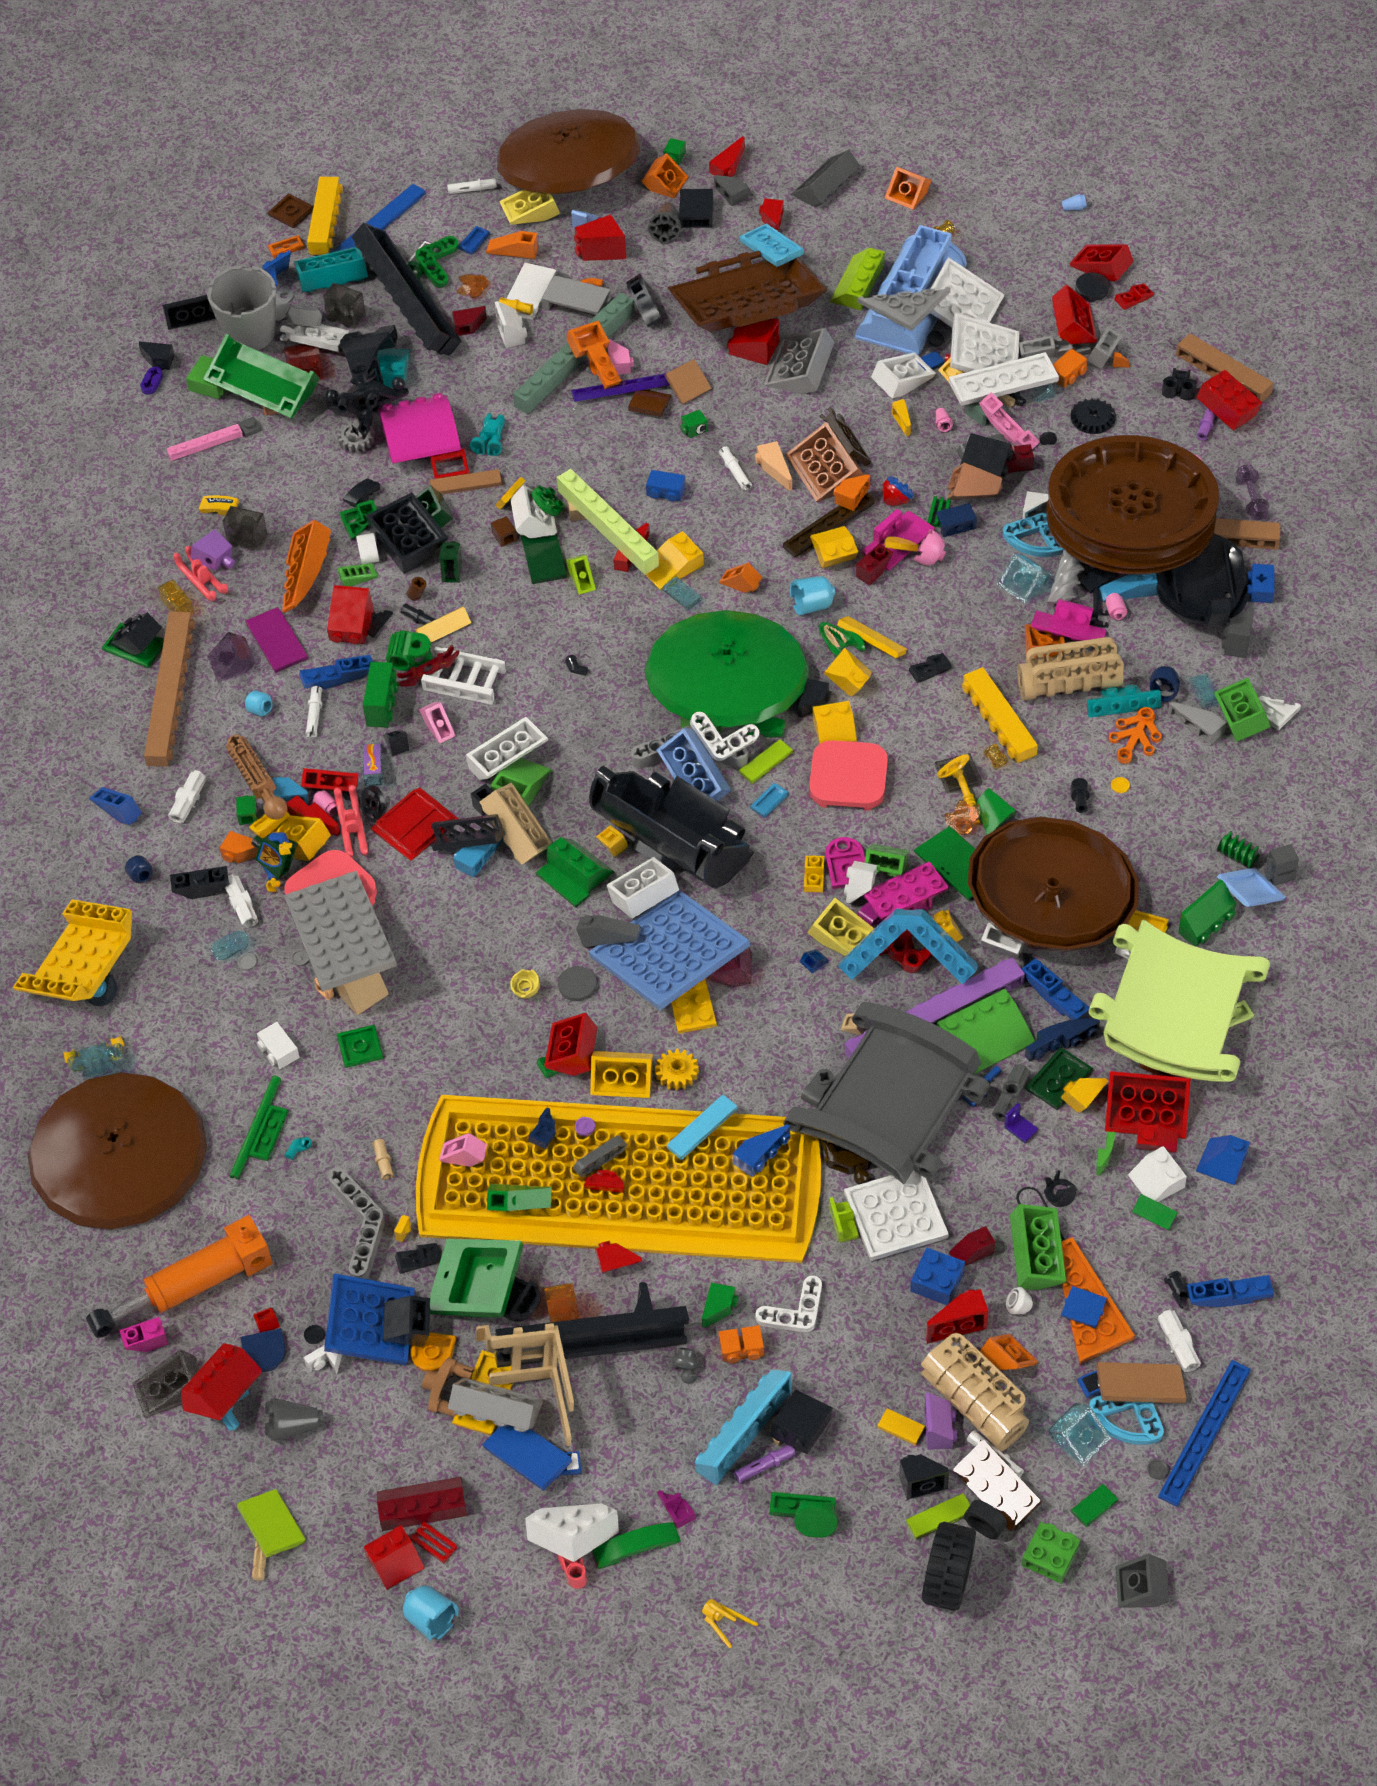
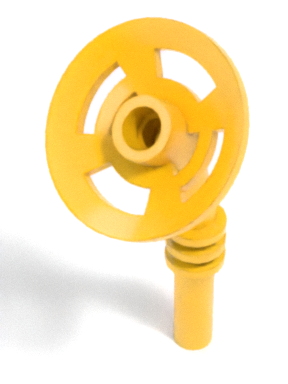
[937,754,980,826]

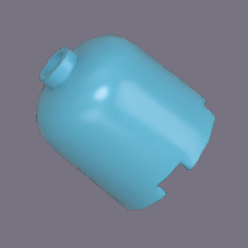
[790,576,836,615]
[403,1585,459,1641]

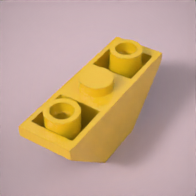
[933,909,963,942]

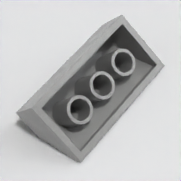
[448,1378,544,1432]

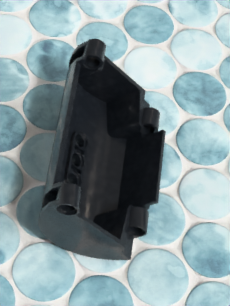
[589,766,754,888]

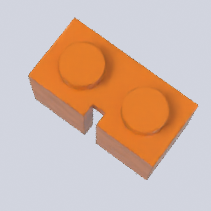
[1053,349,1087,388]
[718,1325,764,1364]

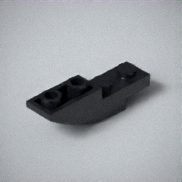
[626,274,663,327]

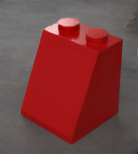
[573,214,627,261]
[727,318,780,365]
[327,585,374,645]

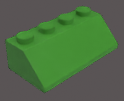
[1010,1204,1066,1291]

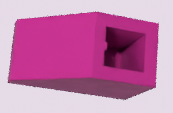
[119,1317,168,1352]

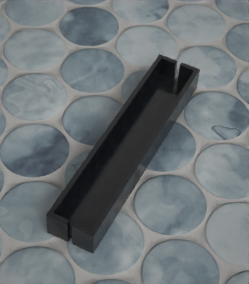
[351,222,462,356]

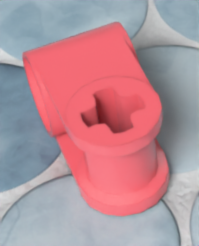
[557,1554,587,1589]

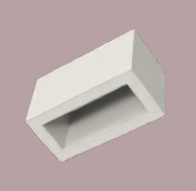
[981,923,1024,959]
[257,1022,300,1070]

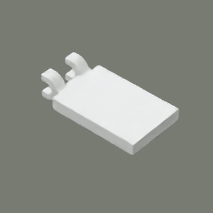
[280,320,349,352]

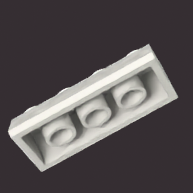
[466,717,548,780]

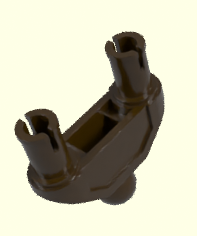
[821,1139,872,1185]

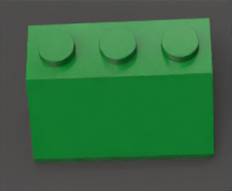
[547,837,614,892]
[1178,879,1236,947]

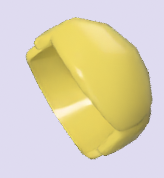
[510,969,540,999]

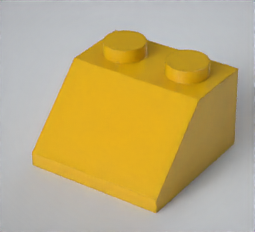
[810,526,858,568]
[813,701,857,744]

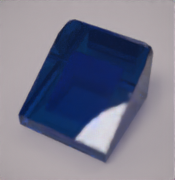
[800,949,829,974]

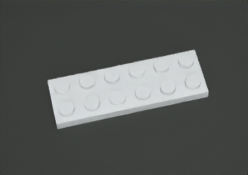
[949,352,1059,406]

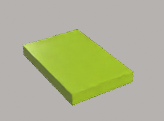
[237,1489,305,1558]

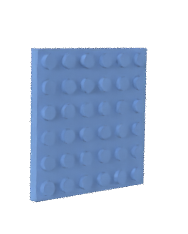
[589,890,751,1010]

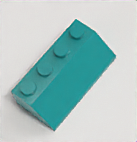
[293,247,368,292]

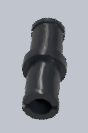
[400,603,436,625]

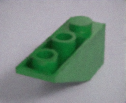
[487,1184,552,1211]

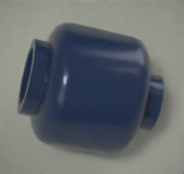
[125,855,153,883]

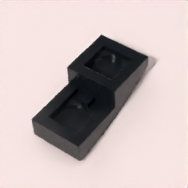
[909,653,952,683]
[395,1243,441,1274]

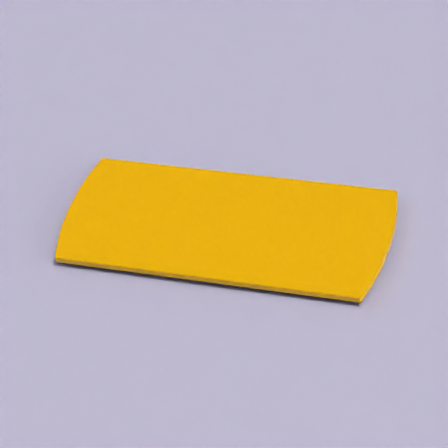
[416,1095,821,1263]

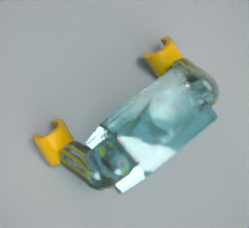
[63,1035,125,1078]

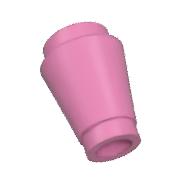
[936,408,953,432]

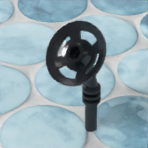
[342,785,386,823]

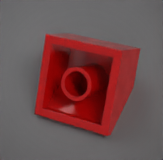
[363,1525,425,1590]

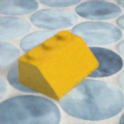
[590,1051,653,1098]

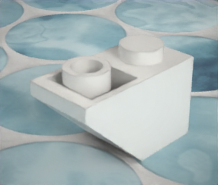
[844,861,877,903]

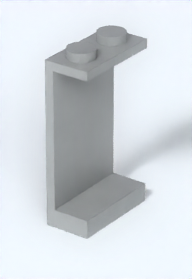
[541,275,613,316]

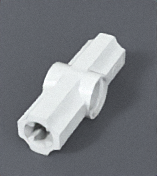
[168,770,207,824]
[225,875,258,928]
[1158,1310,1201,1372]

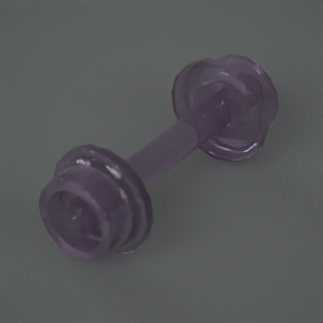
[1236,465,1269,521]

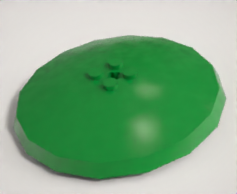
[644,610,809,727]

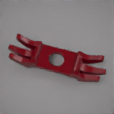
[397,645,460,687]

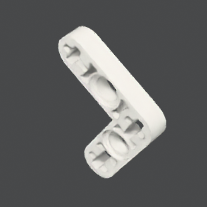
[690,712,759,761]
[756,1276,822,1332]

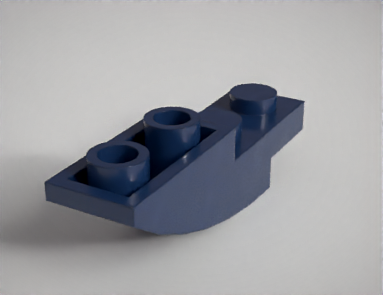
[1025,1018,1100,1062]

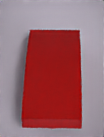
[1114,283,1154,310]

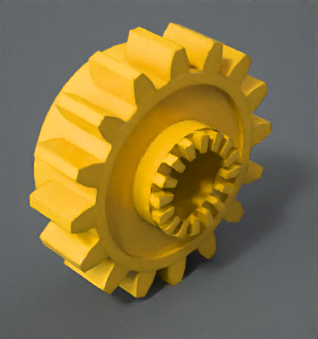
[655,1048,699,1091]

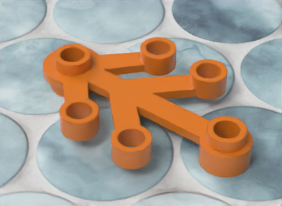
[1108,707,1162,764]

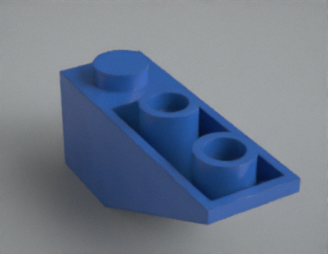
[733,1124,791,1177]

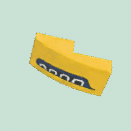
[199,495,239,516]

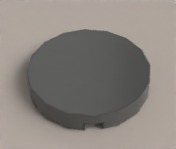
[558,966,597,1001]

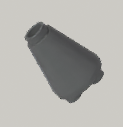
[648,202,681,244]
[265,1398,323,1441]

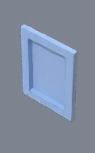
[1217,868,1286,907]

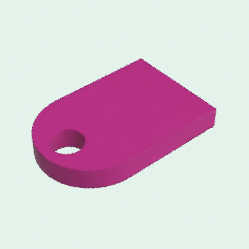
[825,837,865,889]

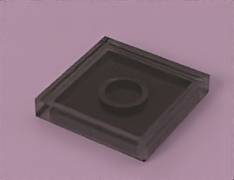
[935,753,982,794]

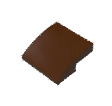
[628,390,672,417]

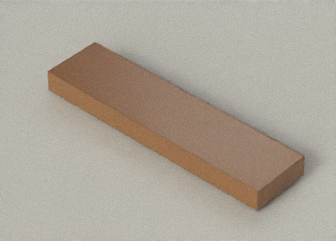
[430,469,502,495]

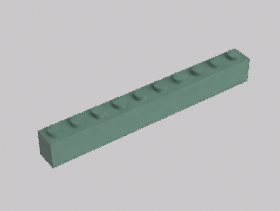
[513,292,635,414]

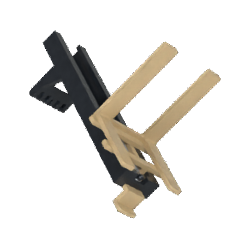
[476,1282,689,1446]

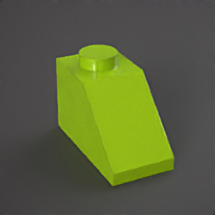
[566,554,596,595]

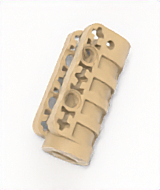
[1017,637,1124,701]
[921,1333,1029,1451]

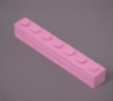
[166,424,243,461]

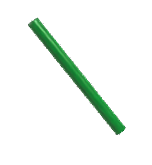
[229,1075,281,1180]

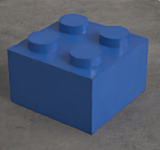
[910,1247,965,1305]

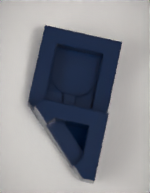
[528,1107,556,1149]

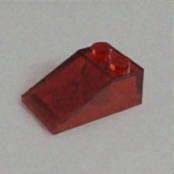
[284,344,324,380]

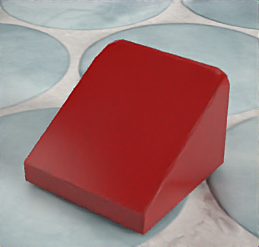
[253,1307,280,1333]

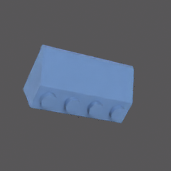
[657,728,732,801]

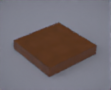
[268,193,314,228]

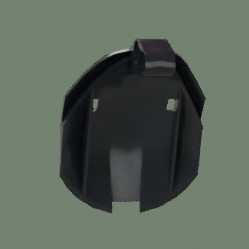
[1155,534,1250,626]

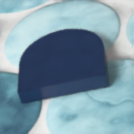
[241,1328,286,1372]

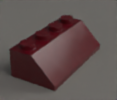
[377,1477,467,1531]

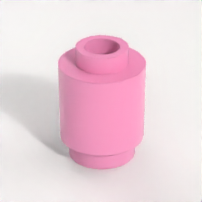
[1105,593,1127,620]
[313,790,338,817]

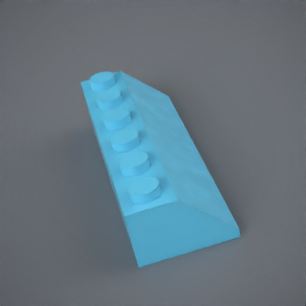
[695,1370,792,1486]

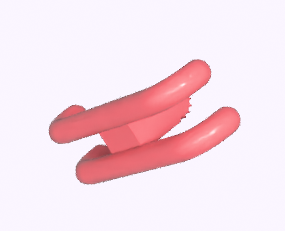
[173,546,228,601]
[334,785,368,858]

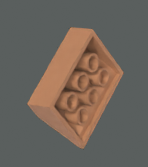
[785,422,865,502]

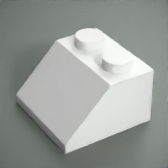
[495,301,527,348]
[1128,1146,1187,1202]

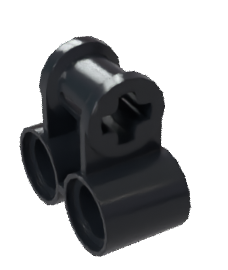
[1162,368,1196,401]

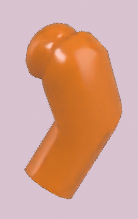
[580,278,604,287]

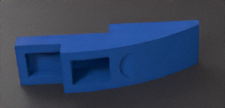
[299,654,373,690]
[1022,958,1090,1020]
[1187,1275,1274,1307]

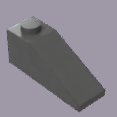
[576,915,641,947]

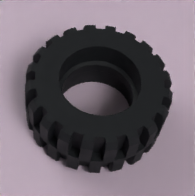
[922,1521,976,1611]

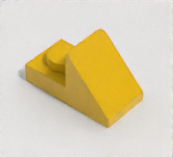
[596,825,628,857]

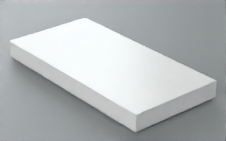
[507,263,556,320]

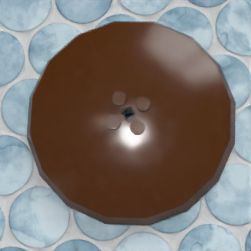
[497,109,641,194]
[968,816,1139,953]
[28,1072,207,1230]

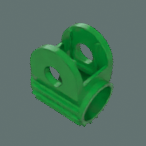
[385,631,433,671]

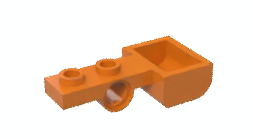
[567,320,621,389]

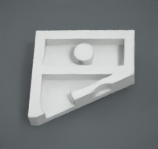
[1259,696,1301,731]

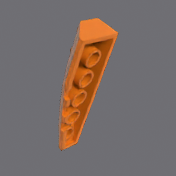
[282,520,331,613]

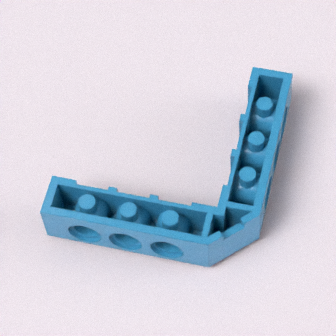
[838,909,978,984]

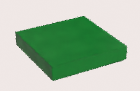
[337,1024,383,1068]

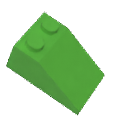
[1214,678,1271,742]

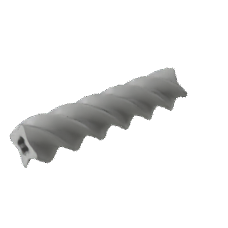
[1047,550,1085,612]

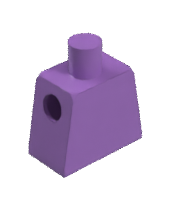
[190,529,235,570]

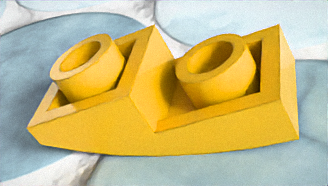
[804,855,824,893]

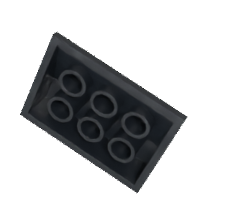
[366,492,448,574]

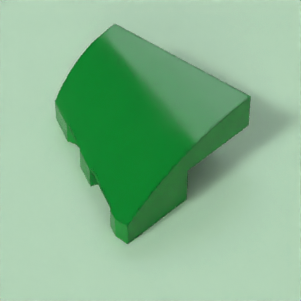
[339,500,377,540]
[975,788,1015,835]

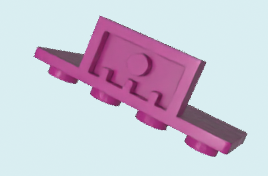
[862,509,935,571]
[1031,599,1107,641]
[864,862,948,920]

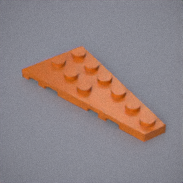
[1061,1237,1135,1365]

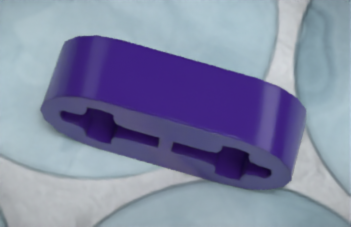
[140,367,163,395]

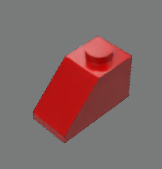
[759,198,784,232]
[1136,1124,1178,1153]
[595,1241,642,1273]

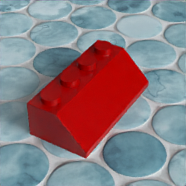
[1052,284,1097,344]
[181,1343,262,1420]

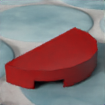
[584,1170,624,1193]

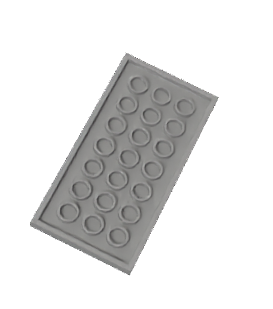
[284,871,397,992]

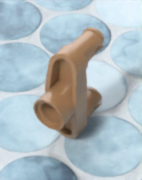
[421,1357,474,1418]

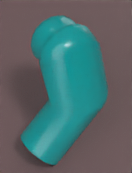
[284,1137,312,1160]

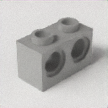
[1087,327,1122,369]

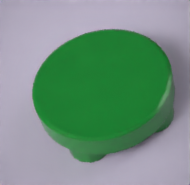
[531,485,565,516]
[794,1500,838,1538]

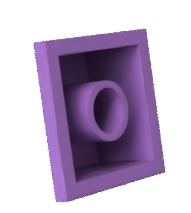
[924,1393,957,1450]

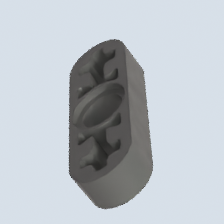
[573,1136,627,1177]

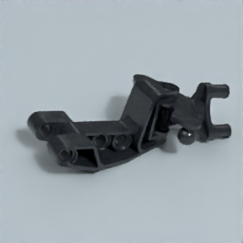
[325,325,409,434]

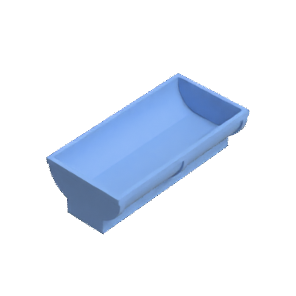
[855,225,967,356]

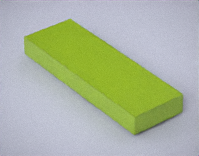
[739,739,793,784]
[906,1493,970,1540]

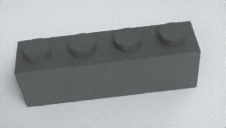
[791,150,860,206]

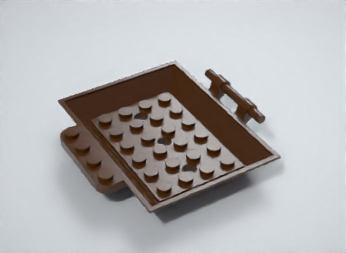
[668,251,827,332]

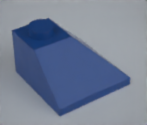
[1196,1135,1250,1185]

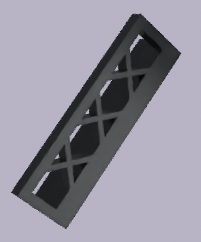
[431,814,505,851]

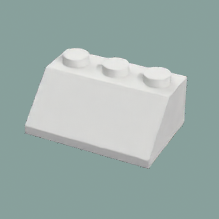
[510,485,557,538]

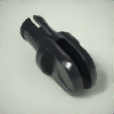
[1070,778,1090,813]

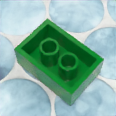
[363,662,399,728]

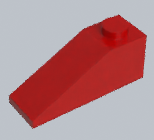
[709,136,745,177]
[301,768,359,792]

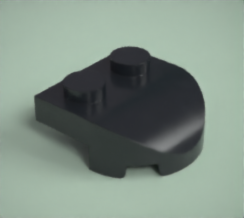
[504,1277,541,1322]

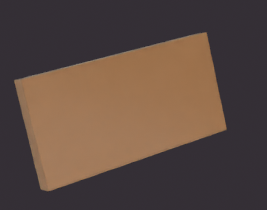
[1096,1362,1187,1403]

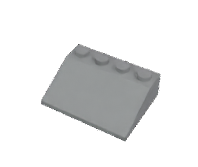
[764,328,834,394]

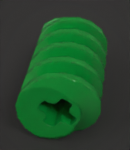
[1217,831,1260,868]

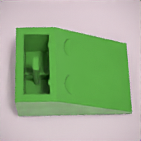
[490,758,552,807]

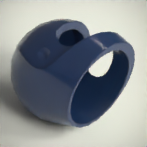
[1150,666,1180,702]

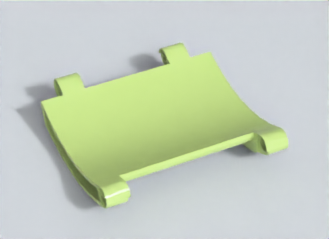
[1089,920,1270,1082]

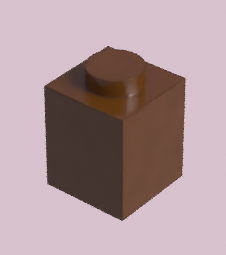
[491,516,517,547]

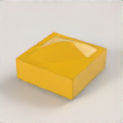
[394,1215,411,1242]

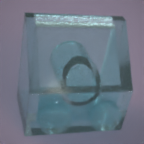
[997,554,1051,603]
[1047,1403,1111,1466]

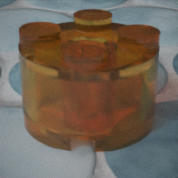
[544,1283,580,1322]

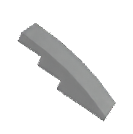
[1019,335,1091,358]

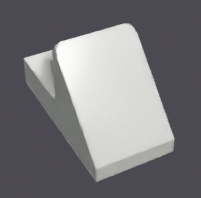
[304,1345,342,1374]

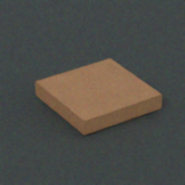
[664,359,712,405]

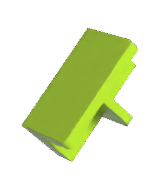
[829,1197,859,1243]

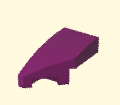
[657,1490,696,1528]

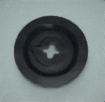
[1070,398,1116,434]

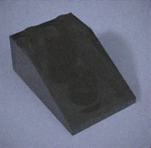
[132,1349,200,1418]

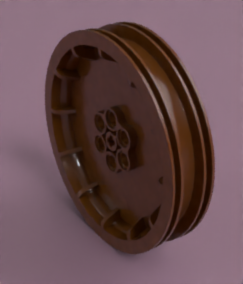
[1046,435,1219,574]

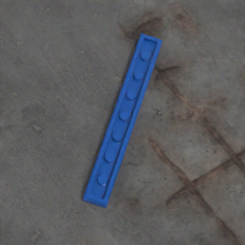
[330,184,426,253]
[1158,1360,1251,1507]

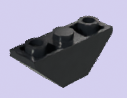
[170,866,229,899]

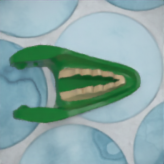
[819,622,865,657]

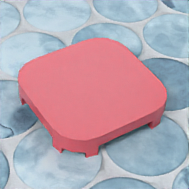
[809,740,888,811]
[285,850,377,905]

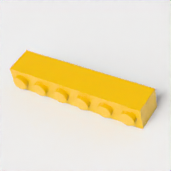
[307,177,343,255]
[962,667,1038,764]

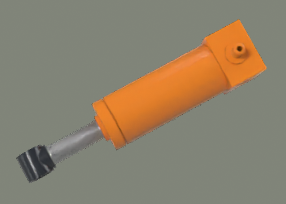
[86,1215,273,1338]

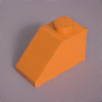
[833,474,870,511]
[718,562,762,593]
[219,831,258,863]

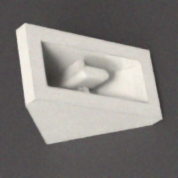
[1023,491,1048,519]

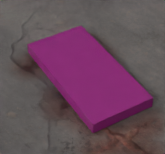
[245,607,308,673]

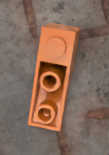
[486,231,538,259]

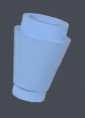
[1062,194,1087,211]

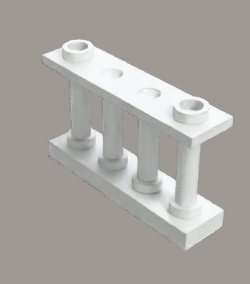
[421,647,506,705]

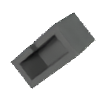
[1265,844,1299,886]

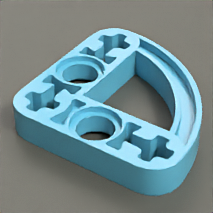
[1003,513,1064,557]
[1089,1396,1164,1445]

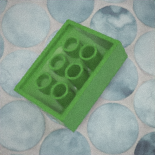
[937,989,1035,1074]

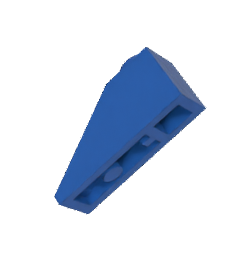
[89,787,142,825]

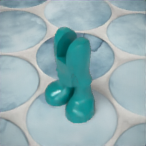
[469,413,505,456]

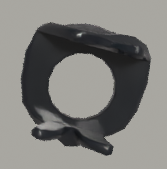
[1044,1170,1077,1207]

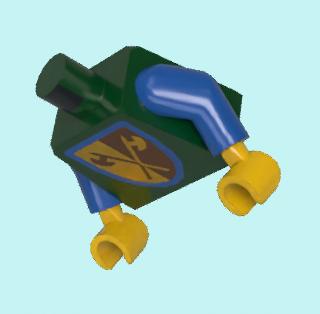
[251,832,298,892]

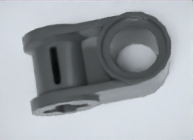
[801,1069,834,1108]

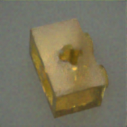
[157,579,194,615]

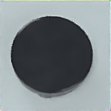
[1075,272,1110,302]

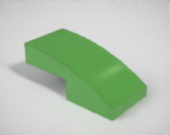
[1096,1132,1115,1175]

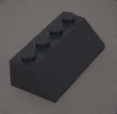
[162,295,216,330]

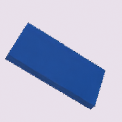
[482,1424,572,1491]

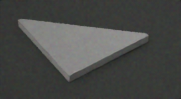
[858,287,951,331]

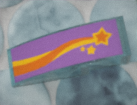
[363,743,384,786]

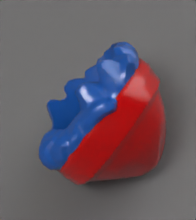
[882,476,914,506]

